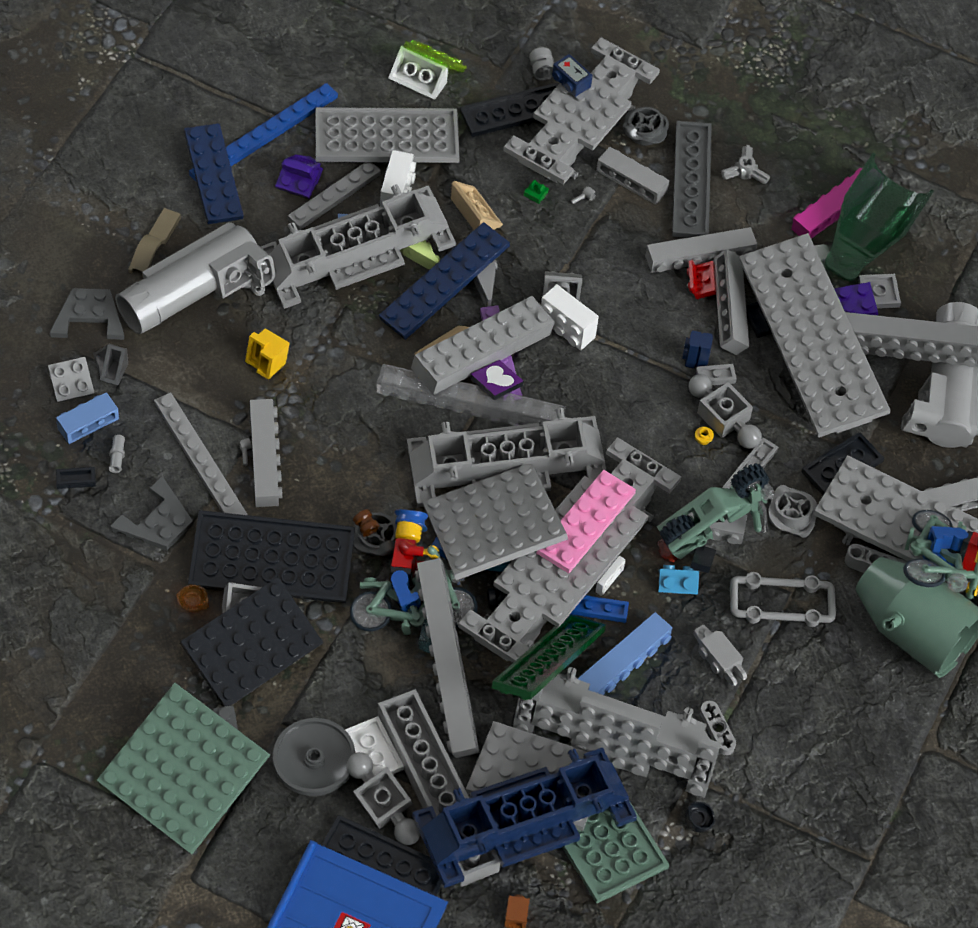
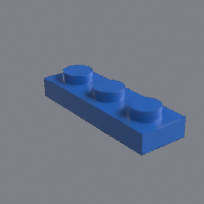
[570,595,629,623]

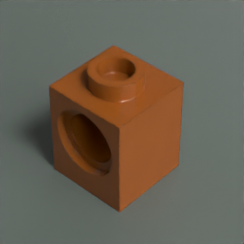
[504,895,530,928]

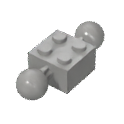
[688,374,762,449]
[347,752,420,845]

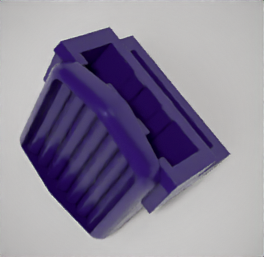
[275,155,323,199]

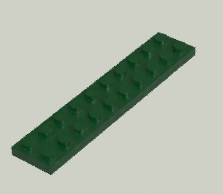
[492,614,606,700]

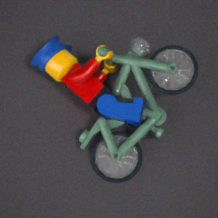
[350,509,477,635]
[903,510,978,599]

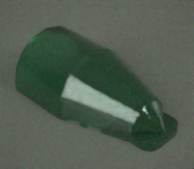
[825,152,934,281]

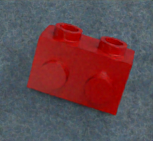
[687,260,716,299]

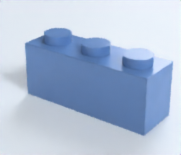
[56,392,119,444]

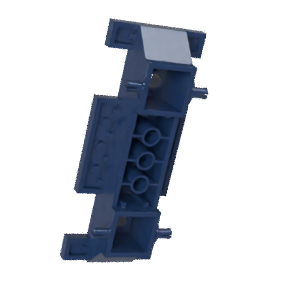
[412,747,637,888]

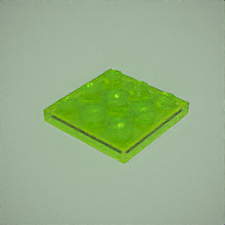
[403,40,467,73]

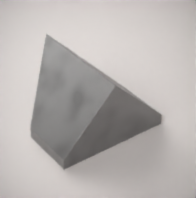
[93,344,128,385]

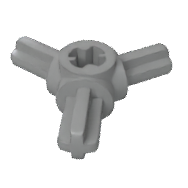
[721,145,770,184]

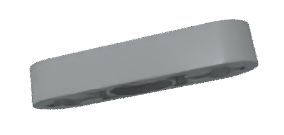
[700,701,736,755]

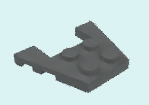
[50,288,124,340]
[110,477,193,550]

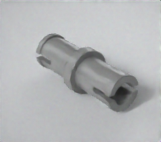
[109,435,125,473]

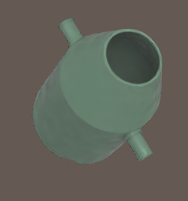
[855,557,978,678]

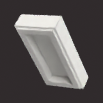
[596,556,625,596]

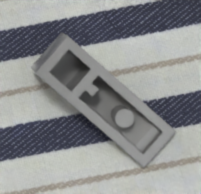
[473,260,498,307]

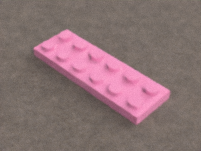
[536,470,636,574]

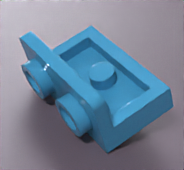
[658,565,699,594]

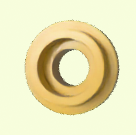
[695,427,714,445]

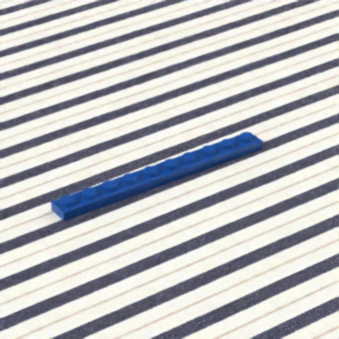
[189,83,338,182]

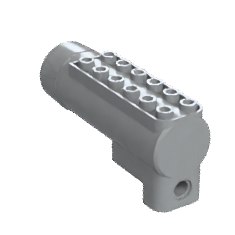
[115,222,275,334]
[901,302,978,448]

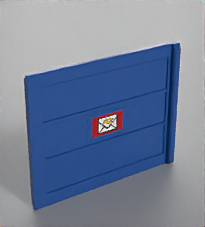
[267,840,448,928]

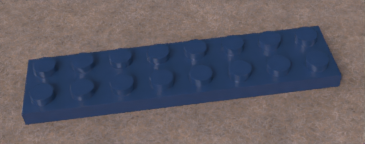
[379,222,510,340]

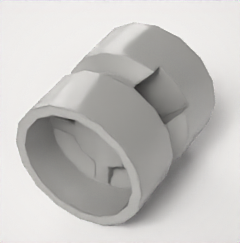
[529,47,554,81]

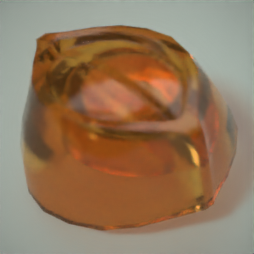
[176,585,209,613]

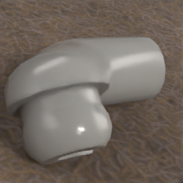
[242,281,265,296]

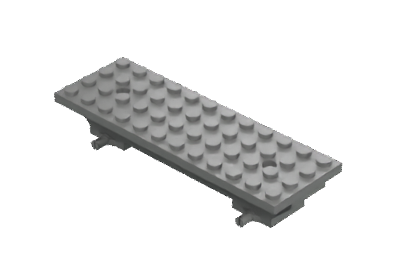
[739,233,890,438]
[813,455,978,597]

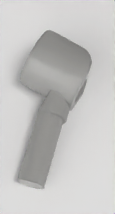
[571,187,596,204]
[240,438,252,466]

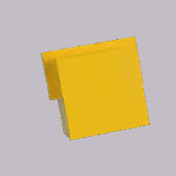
[245,328,290,380]

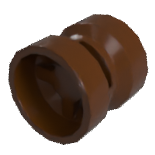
[353,509,380,537]

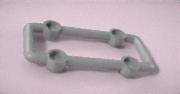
[730,572,836,627]

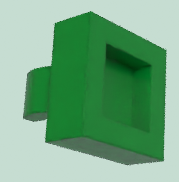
[524,180,549,204]

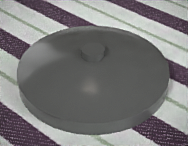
[273,718,355,796]

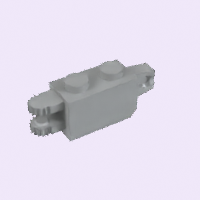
[693,625,747,686]

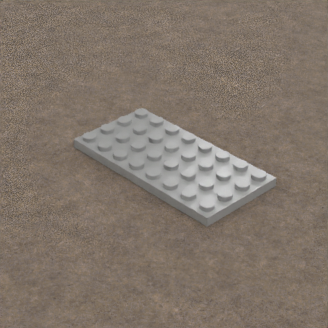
[316,107,459,163]

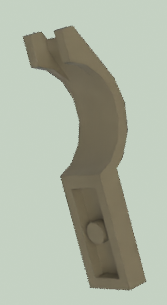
[129,208,181,277]

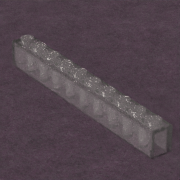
[377,364,566,426]

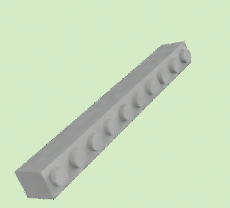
[415,558,480,758]

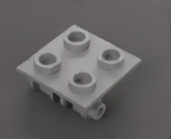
[48,357,94,402]

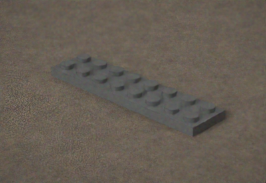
[672,121,712,238]

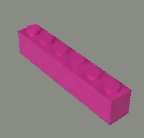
[792,164,883,239]

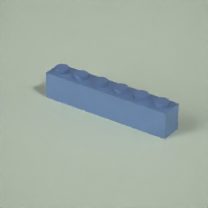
[578,612,672,695]

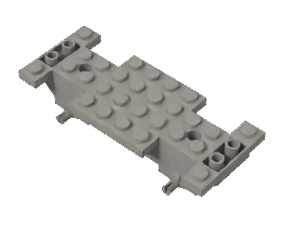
[503,38,660,185]
[260,185,456,309]
[407,408,606,507]
[513,667,721,798]

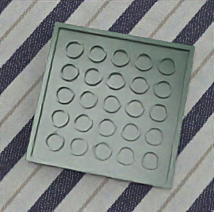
[97,683,270,854]

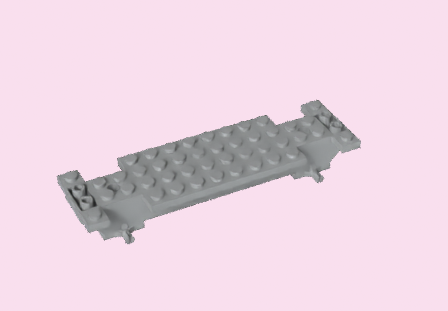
[458,437,681,663]

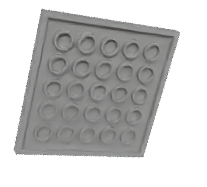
[423,464,568,580]

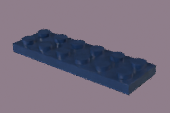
[184,124,244,224]

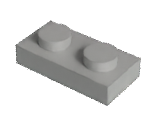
[696,364,736,385]

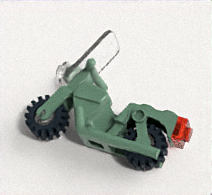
[657,463,774,562]

